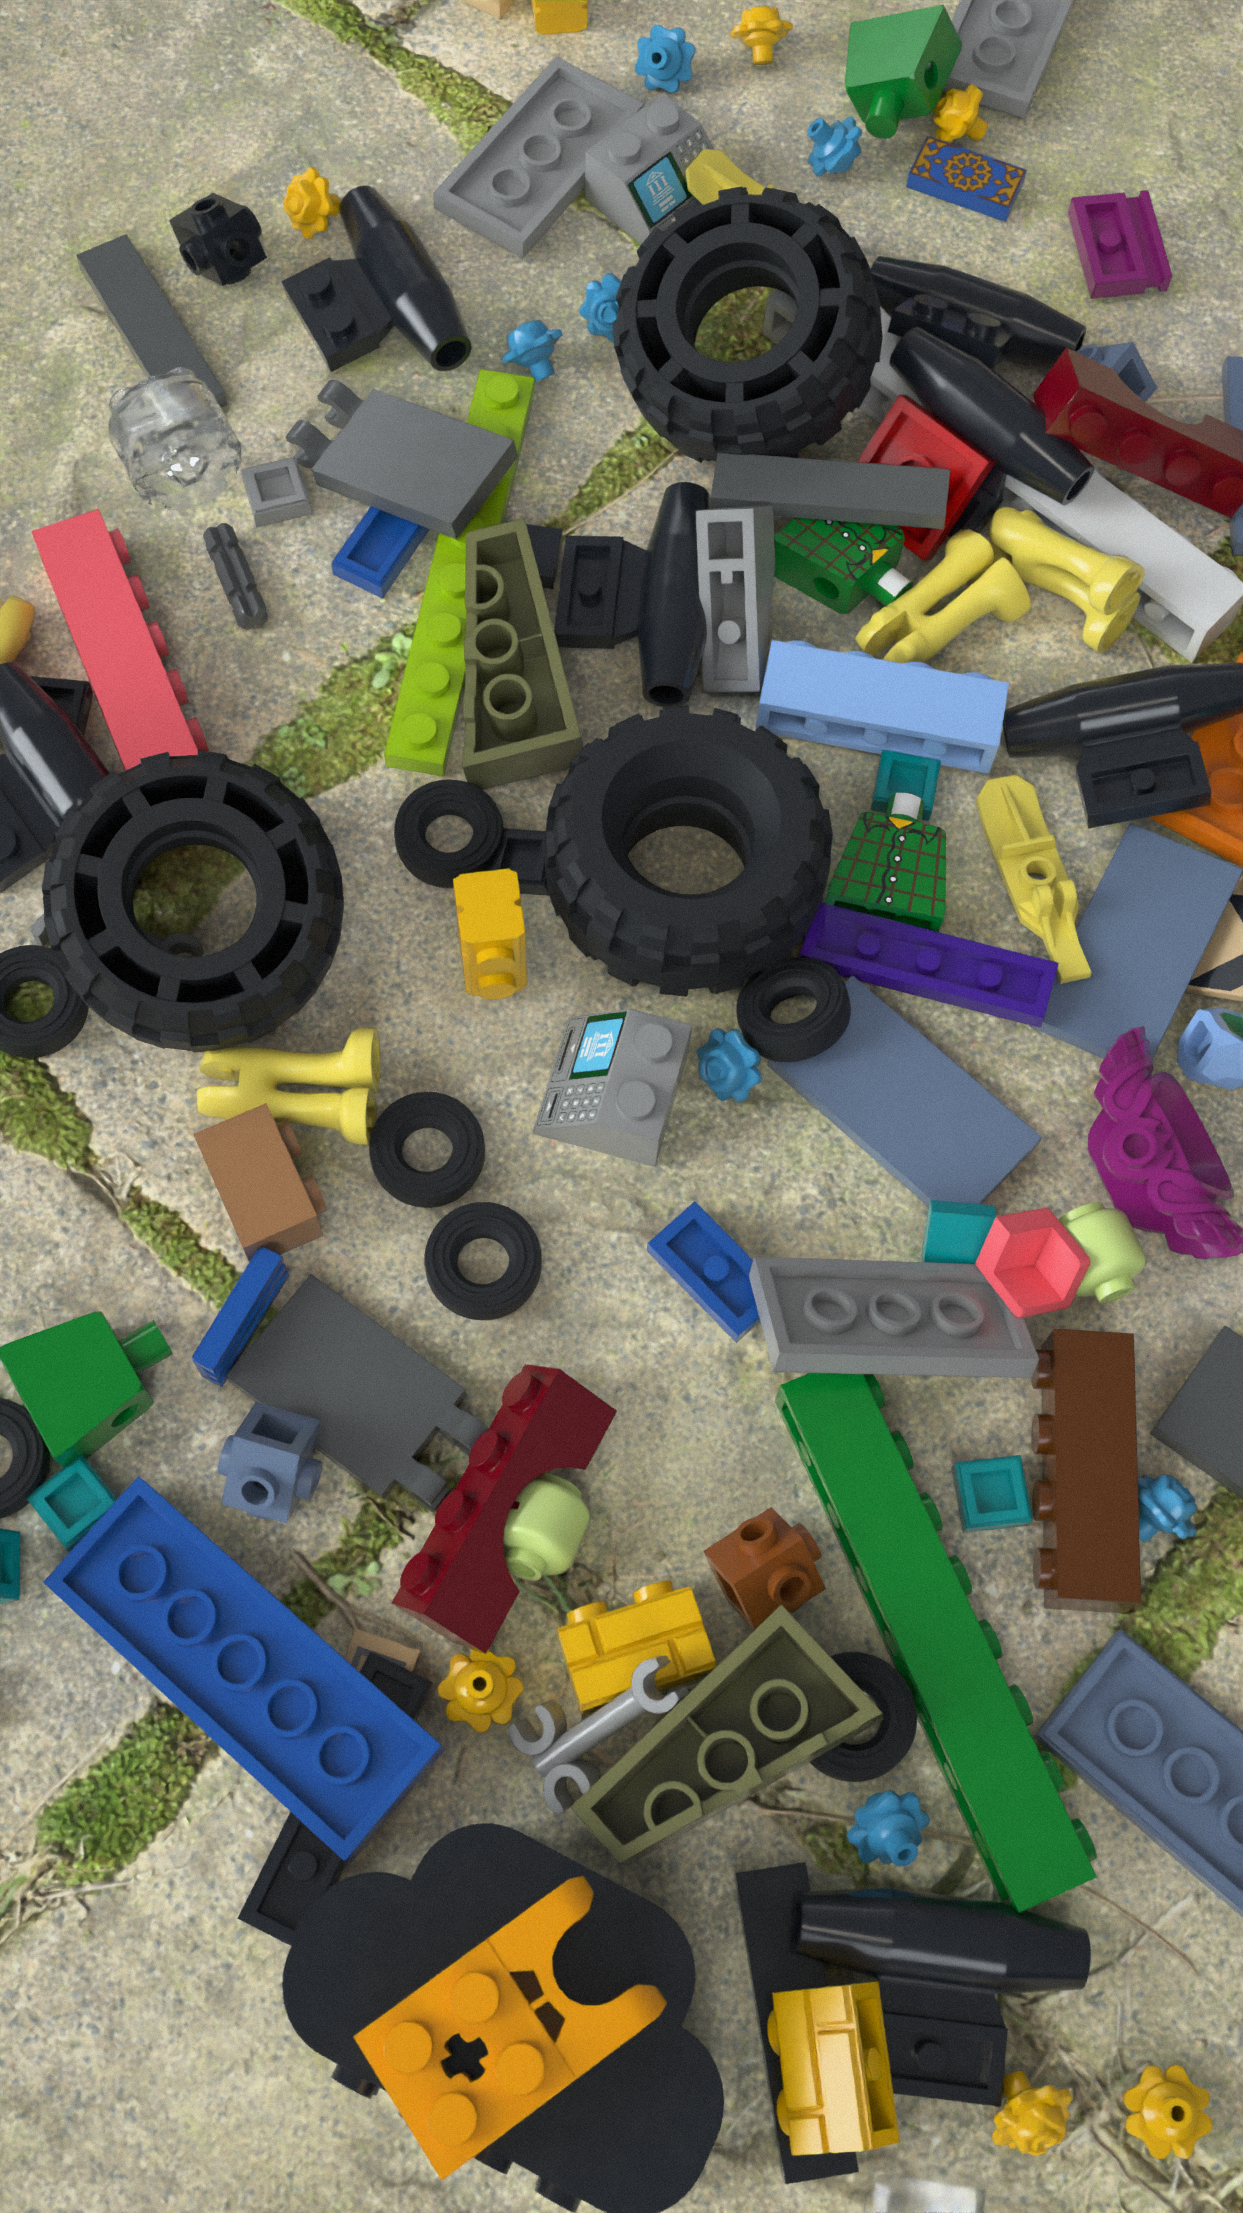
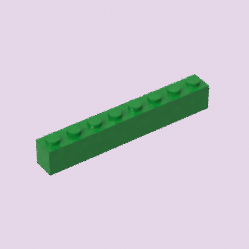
[775,1373,1097,1913]

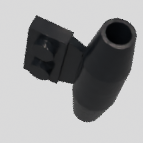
[281,186,471,372]
[870,256,1087,369]
[889,327,1095,538]
[554,482,711,707]
[0,662,110,893]
[1003,663,1243,829]
[791,1887,1091,2107]

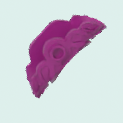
[1088,1026,1243,1259]

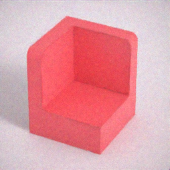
[975,1207,1090,1318]

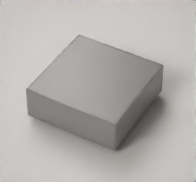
[241,456,312,527]

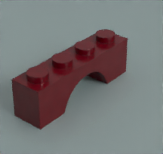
[1033,347,1243,518]
[392,1364,617,1654]

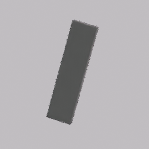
[77,234,227,427]
[710,453,951,529]

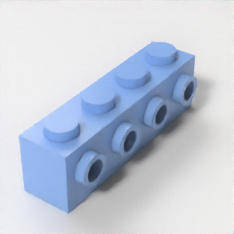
[755,640,1009,774]

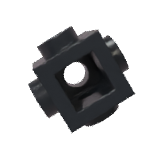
[169,193,267,286]

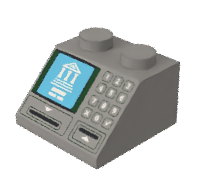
[585,93,714,245]
[533,1009,692,1167]

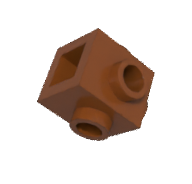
[703,1507,826,1630]

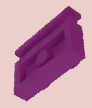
[1068,190,1173,299]

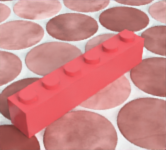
[31,509,209,771]

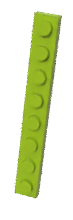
[384,369,535,777]

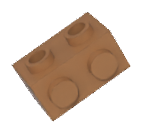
[193,1103,328,1262]

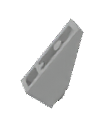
[696,505,775,693]

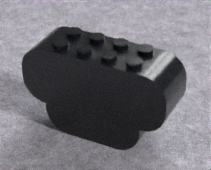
[282,1823,724,2213]

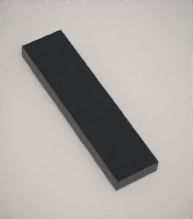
[237,1652,434,1946]
[734,1862,859,2184]

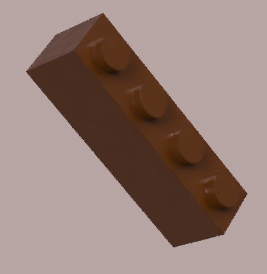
[1031,1329,1141,1613]

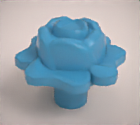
[635,25,696,93]
[807,116,862,177]
[579,273,621,343]
[501,320,563,382]
[697,1028,762,1102]
[1138,1474,1198,1543]
[847,1790,930,1866]

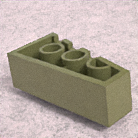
[462,518,583,790]
[570,1605,883,1866]

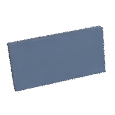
[1029,823,1243,1059]
[767,975,1042,1207]
[1033,1629,1243,1918]

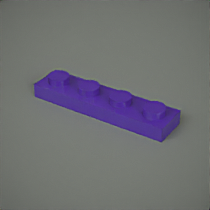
[800,902,1059,1028]

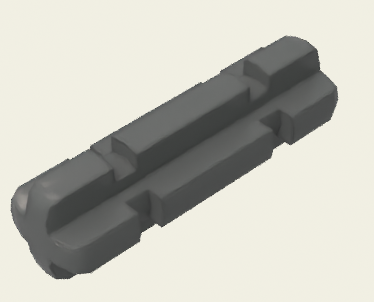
[203,523,268,630]

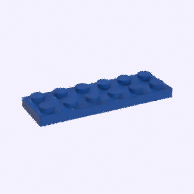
[43,1476,446,1864]

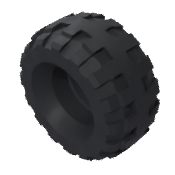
[612,187,883,463]
[544,705,833,997]
[42,750,344,1053]

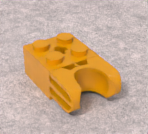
[353,1876,667,2181]

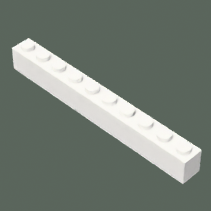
[762,289,1243,663]

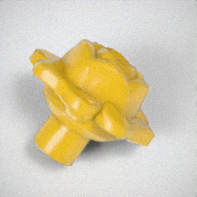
[730,6,793,65]
[933,83,988,143]
[283,167,341,239]
[438,1649,524,1734]
[1123,2065,1213,2159]
[991,2071,1073,2156]

